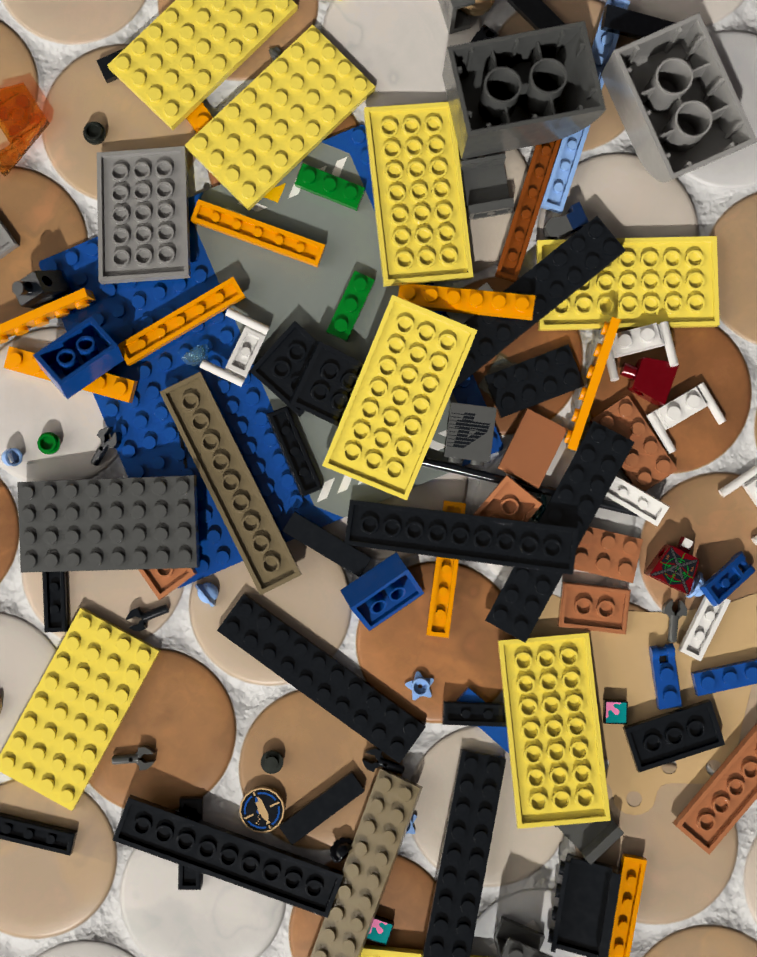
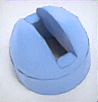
[1,448,22,466]

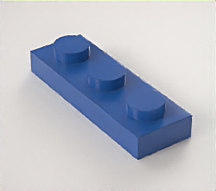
[691,658,757,696]

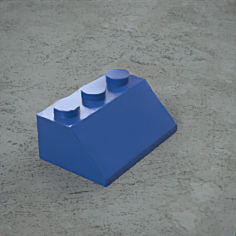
[340,552,424,631]

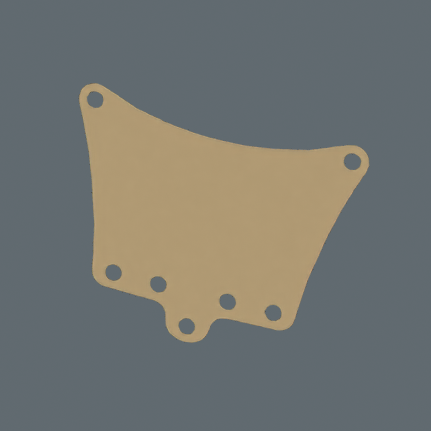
[515,593,757,815]

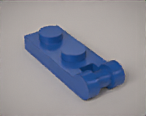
[700,551,756,606]
[649,643,682,710]

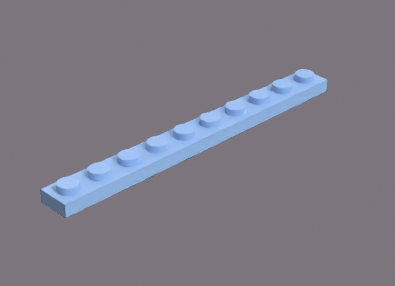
[540,0,630,214]

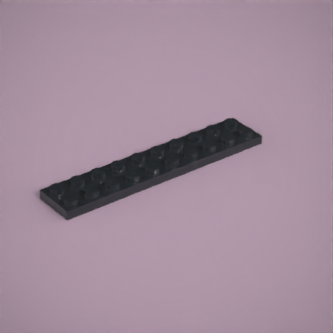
[453,216,626,390]
[485,421,634,643]
[344,500,579,575]
[217,593,426,764]
[422,749,506,957]
[113,794,344,918]

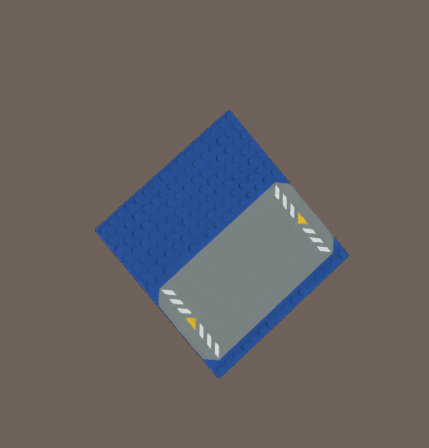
[39,125,504,588]

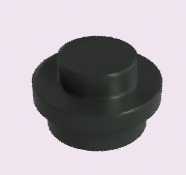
[83,122,106,145]
[261,750,284,774]

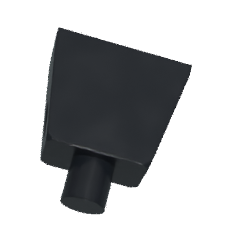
[12,270,72,309]

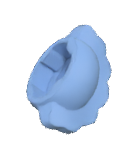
[686,571,706,598]
[195,582,219,607]

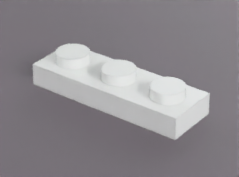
[606,476,670,526]
[678,595,731,661]

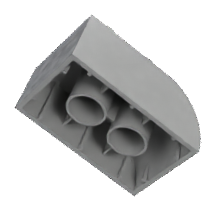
[601,13,757,182]

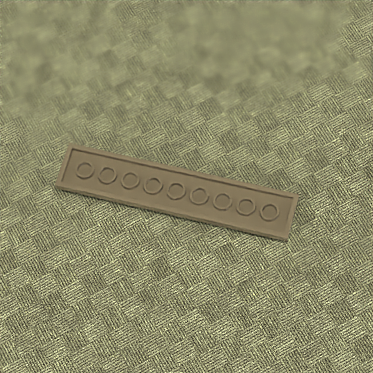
[160,372,302,595]
[310,768,423,957]

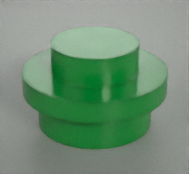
[37,432,61,455]

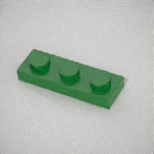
[295,163,365,211]
[326,271,375,342]

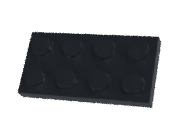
[484,344,585,418]
[623,700,725,773]

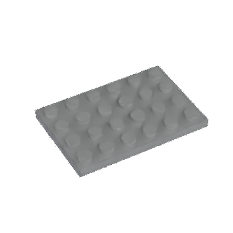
[97,146,191,284]

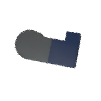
[543,202,589,240]

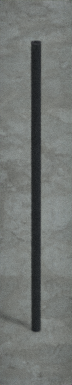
[421,457,639,517]

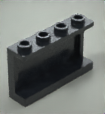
[548,854,622,957]

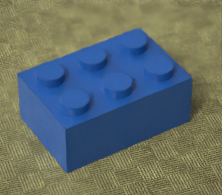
[33,316,124,399]

